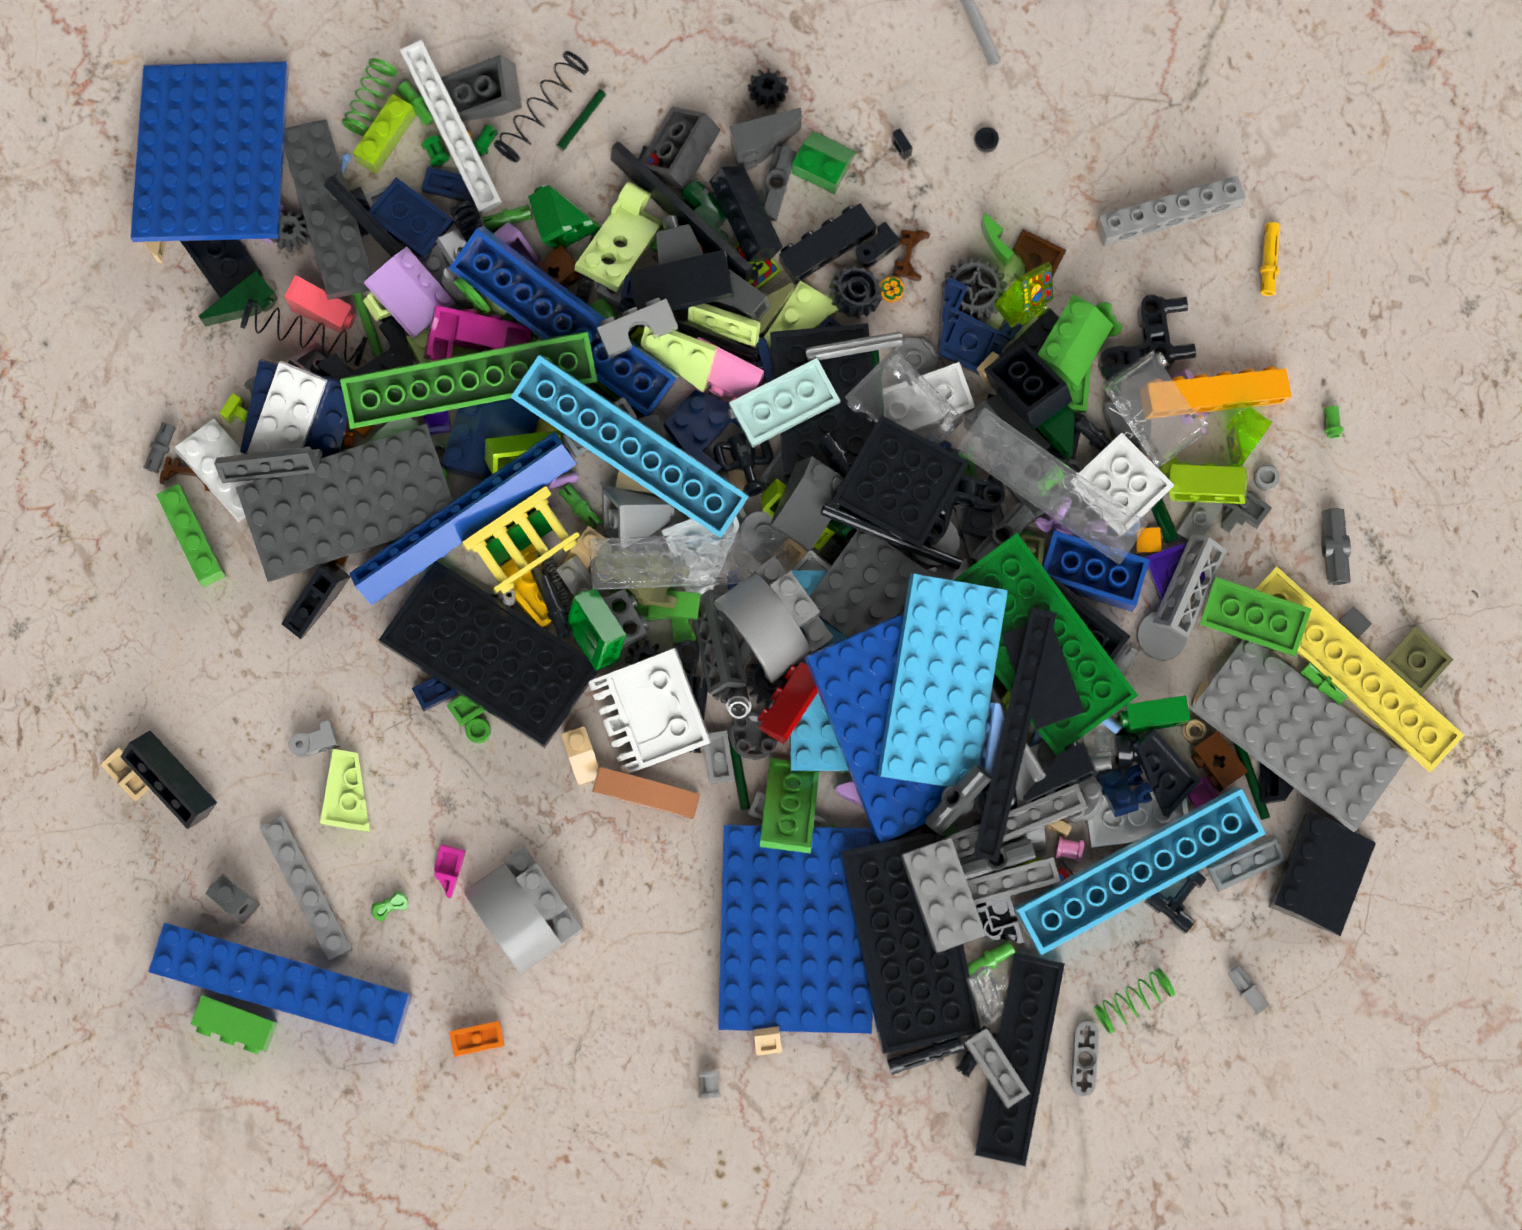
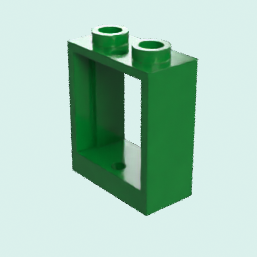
[568,588,626,670]
[1117,695,1190,734]

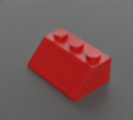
[757,662,818,744]

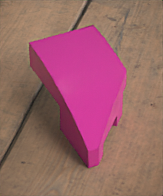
[434,844,466,898]

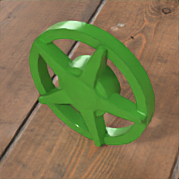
[454,277,491,314]

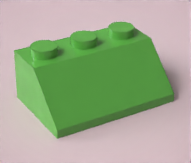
[1038,294,1114,387]

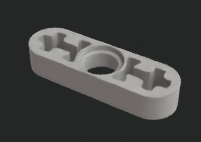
[1071,1021,1099,1097]

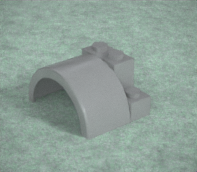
[714,556,833,683]
[464,846,583,974]

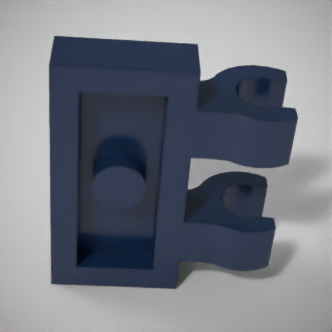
[1097,765,1153,817]

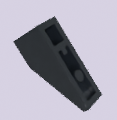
[282,561,351,639]
[1023,742,1099,804]

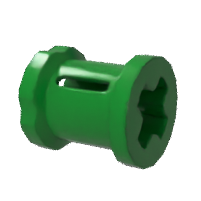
[421,135,451,167]

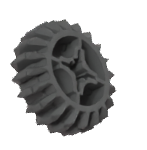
[942,257,1007,321]

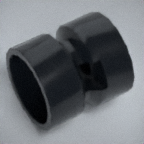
[1114,733,1145,766]

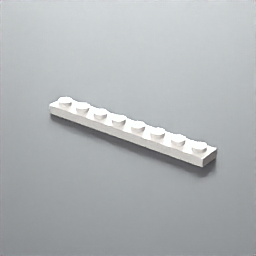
[400,40,502,214]

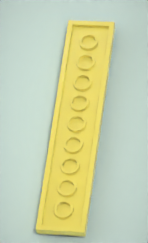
[1255,566,1464,773]

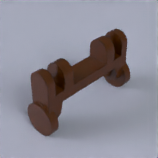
[893,230,930,281]
[160,456,210,491]

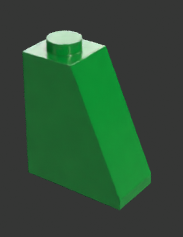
[528,185,601,249]

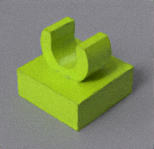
[219,393,248,424]

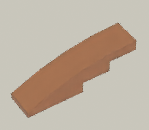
[592,767,700,819]

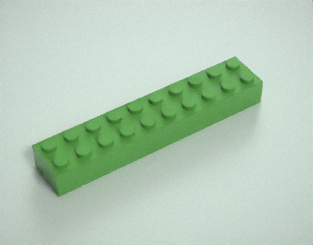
[340,331,598,429]

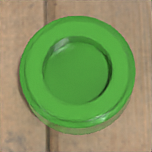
[465,718,491,744]

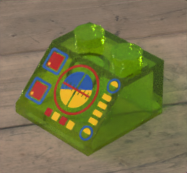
[994,262,1054,328]
[1226,406,1273,466]

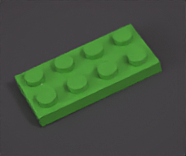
[1199,577,1312,657]
[759,758,819,853]

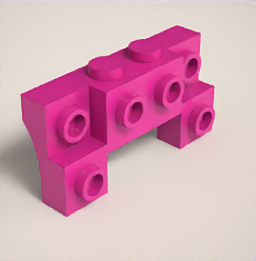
[424,305,532,360]

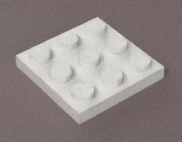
[1068,433,1174,537]

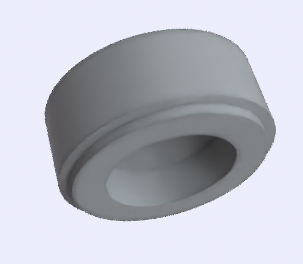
[1254,465,1280,491]

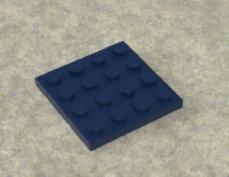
[240,359,349,458]

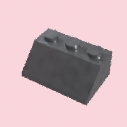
[640,106,721,189]

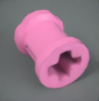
[1055,836,1084,863]

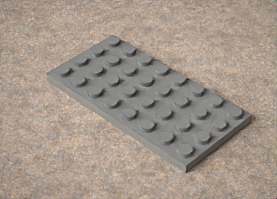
[1190,640,1409,832]

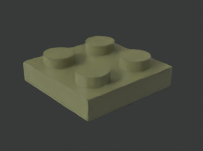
[1383,626,1454,696]

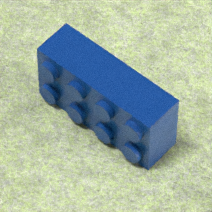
[1042,530,1150,612]

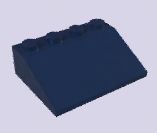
[441,398,540,481]

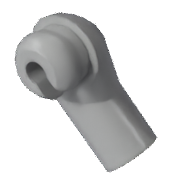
[492,589,515,607]

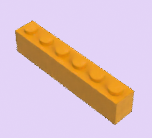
[1140,366,1292,419]

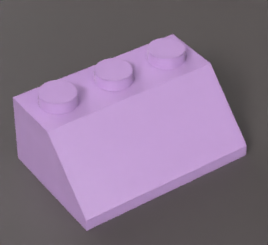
[364,247,456,339]

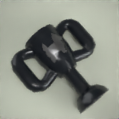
[713,433,773,497]

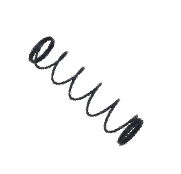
[494,51,589,163]
[240,298,368,367]

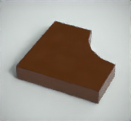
[1012,229,1066,294]

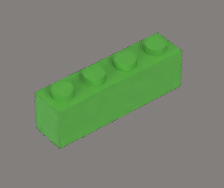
[156,484,226,587]

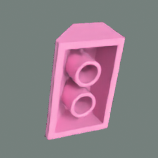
[698,337,764,402]

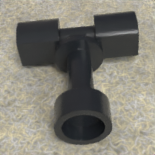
[1144,871,1206,934]

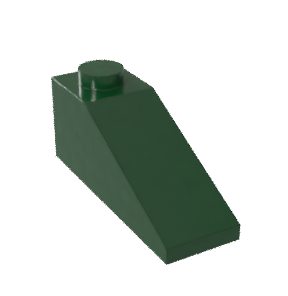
[198,271,278,327]

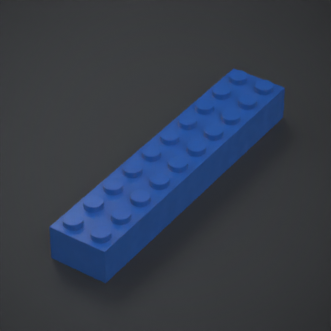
[449,226,680,417]
[148,923,412,1045]

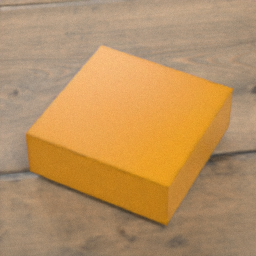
[1135,527,1162,554]

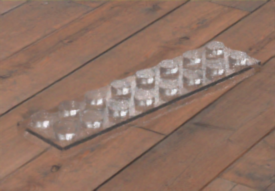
[956,408,1148,564]
[589,532,791,590]

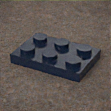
[368,177,454,259]

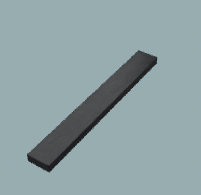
[610,141,753,282]

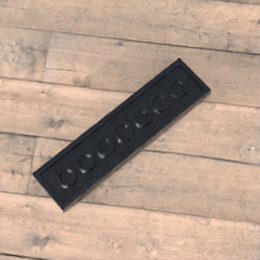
[974,953,1065,1166]

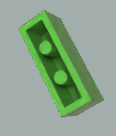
[191,995,277,1055]

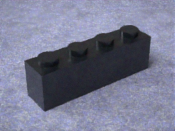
[709,166,783,262]
[779,203,877,285]
[120,731,217,829]

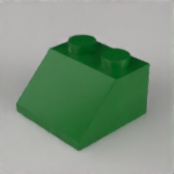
[792,131,856,194]

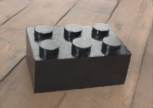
[984,341,1072,430]

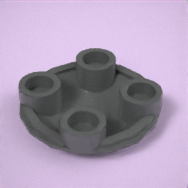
[729,711,778,760]

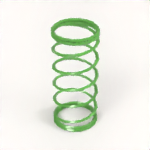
[341,58,398,136]
[1094,968,1175,1034]

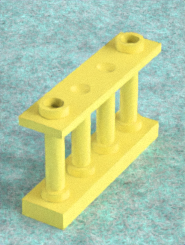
[462,486,580,594]

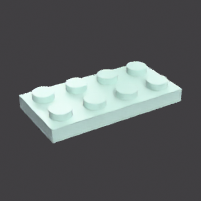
[729,358,840,448]

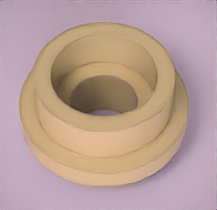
[1182,718,1207,744]

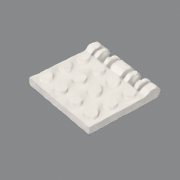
[588,648,712,774]

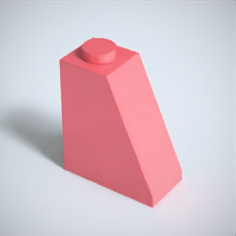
[284,275,356,334]

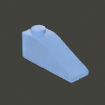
[979,702,1005,777]

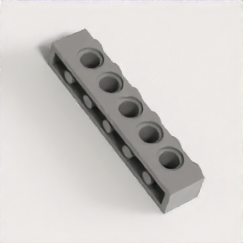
[1096,175,1246,247]

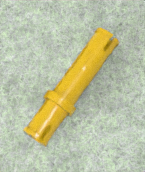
[1260,222,1280,296]

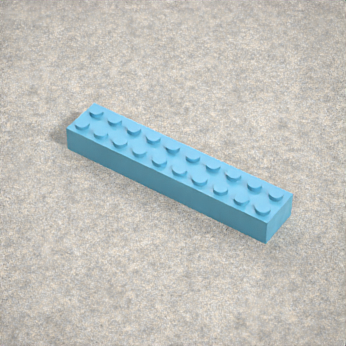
[511,354,749,538]
[1014,787,1266,955]

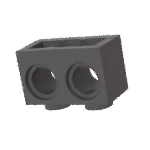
[603,589,649,650]

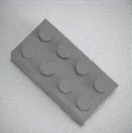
[900,838,986,953]

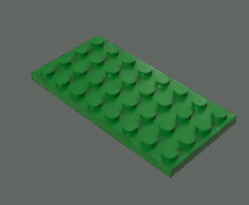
[952,533,1138,756]

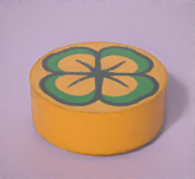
[880,277,904,303]

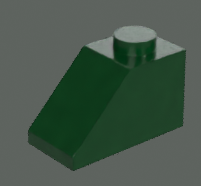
[1037,405,1075,461]

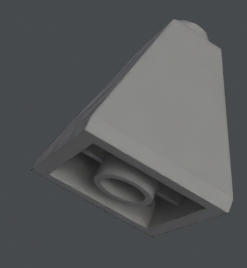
[602,486,674,552]

